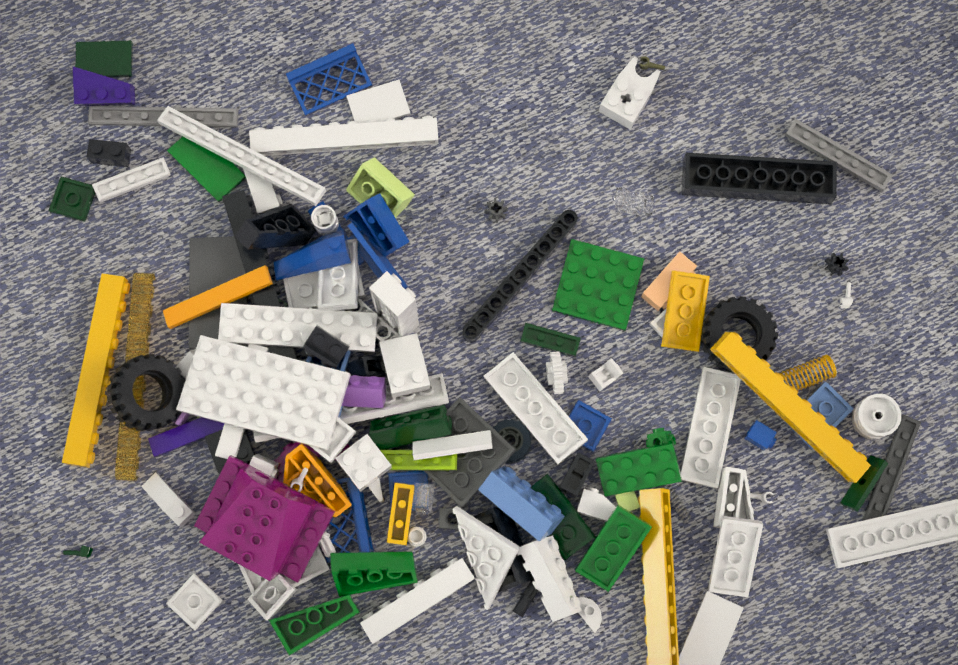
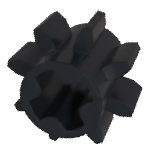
[825,253,849,277]

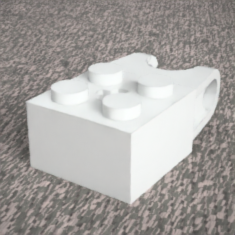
[599,57,661,130]

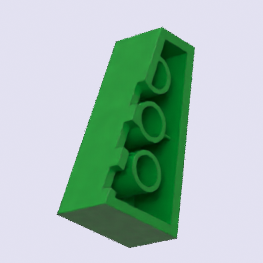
[330,552,418,597]
[269,595,361,656]

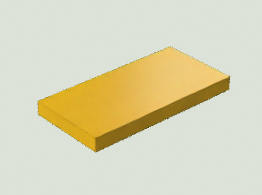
[661,270,710,352]

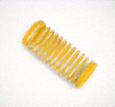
[778,354,837,391]

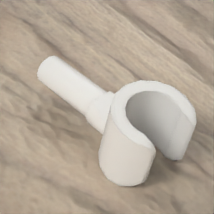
[840,282,853,309]
[290,468,308,492]
[750,492,774,504]

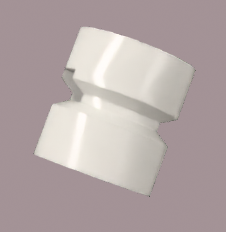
[311,205,339,235]

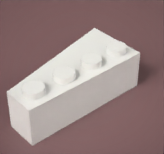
[517,536,582,622]

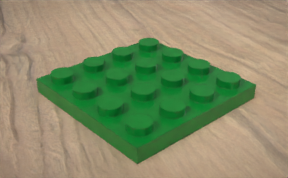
[552,239,645,331]

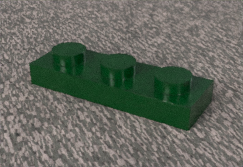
[520,322,581,357]

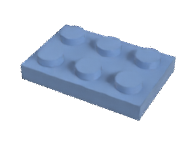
[785,381,854,450]

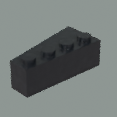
[235,203,317,250]

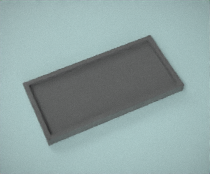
[189,236,248,350]

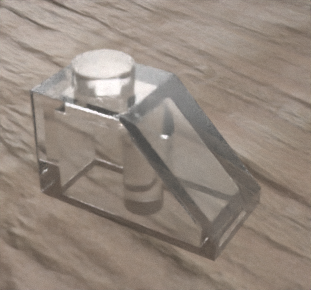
[412,482,435,515]

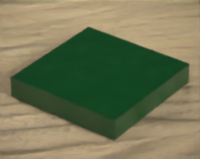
[48,176,95,222]

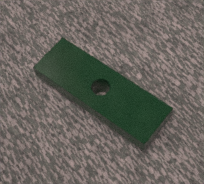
[840,455,888,512]

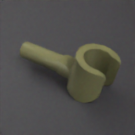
[639,56,665,70]

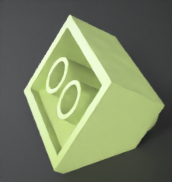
[346,157,415,218]

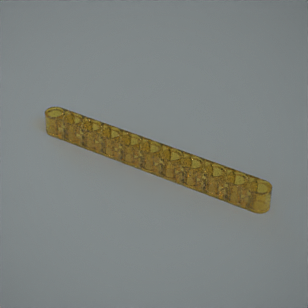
[115,273,155,481]

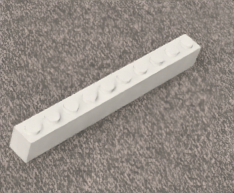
[249,116,438,156]

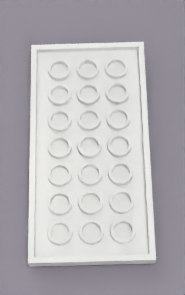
[176,335,351,450]

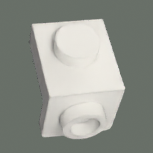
[588,358,623,391]

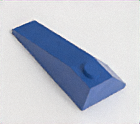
[274,230,351,280]

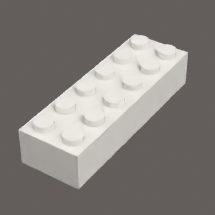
[369,271,419,337]

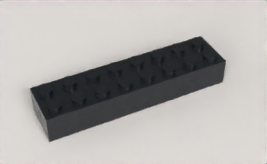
[682,152,837,204]

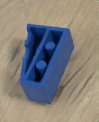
[343,193,410,257]

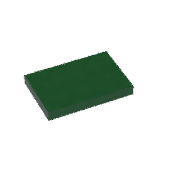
[75,40,133,78]

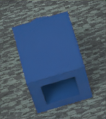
[744,420,777,451]

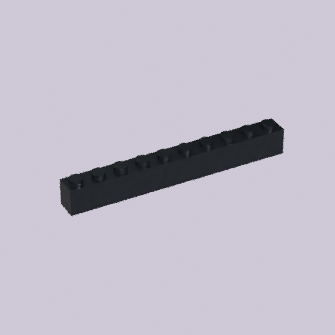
[222,190,302,361]

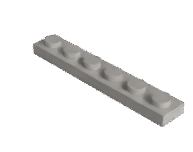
[785,118,893,192]

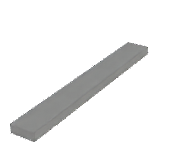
[88,106,239,128]

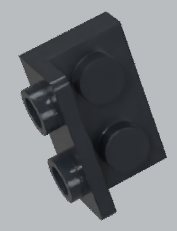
[303,325,350,369]

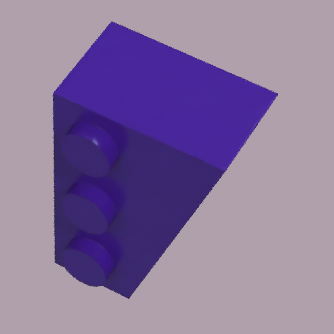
[72,66,135,106]

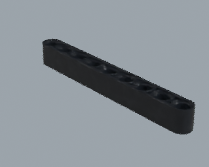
[462,210,578,343]

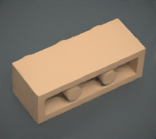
[641,252,697,311]

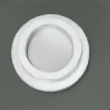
[407,527,427,547]

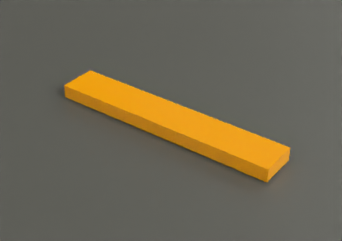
[163,265,273,329]

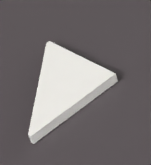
[453,506,520,610]

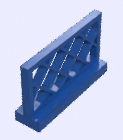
[286,43,372,116]
[348,223,408,289]
[325,477,374,563]

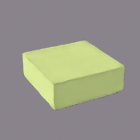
[615,491,640,511]

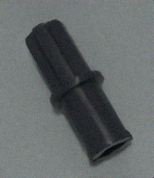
[512,579,538,618]

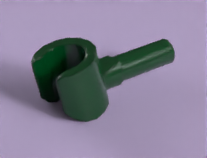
[63,545,93,558]

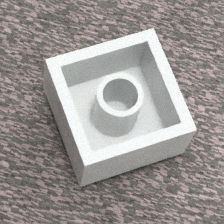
[335,434,392,492]

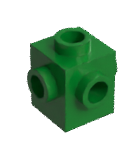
[646,428,676,447]

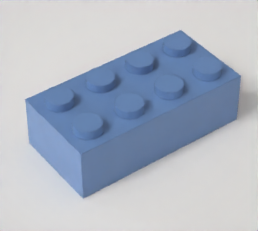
[478,466,565,541]

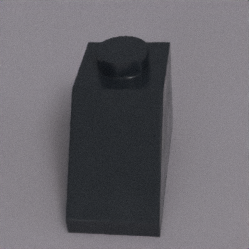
[348,356,387,377]

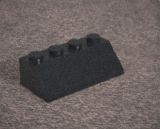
[473,507,534,593]

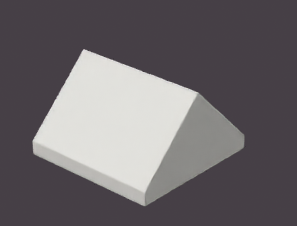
[248,574,298,621]

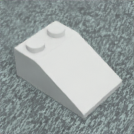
[379,333,430,398]

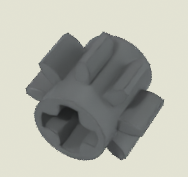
[484,198,508,223]

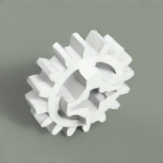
[546,352,568,394]

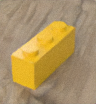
[387,482,415,545]

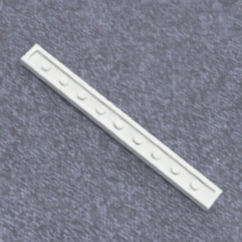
[157,106,326,206]

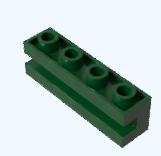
[369,405,452,450]

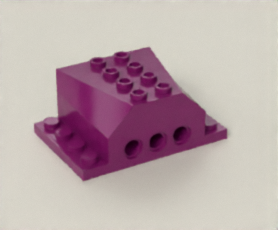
[194,455,335,583]

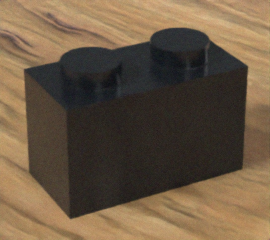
[86,139,131,167]

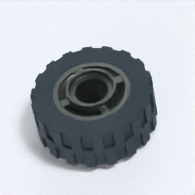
[493,419,531,464]

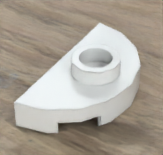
[578,597,602,633]

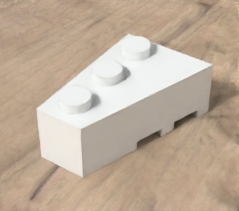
[713,467,754,528]

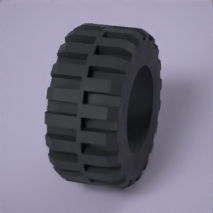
[701,296,778,372]
[107,354,186,431]

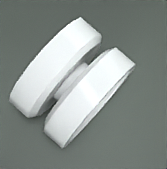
[851,394,901,440]

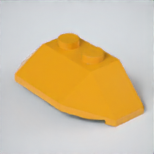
[283,443,352,517]

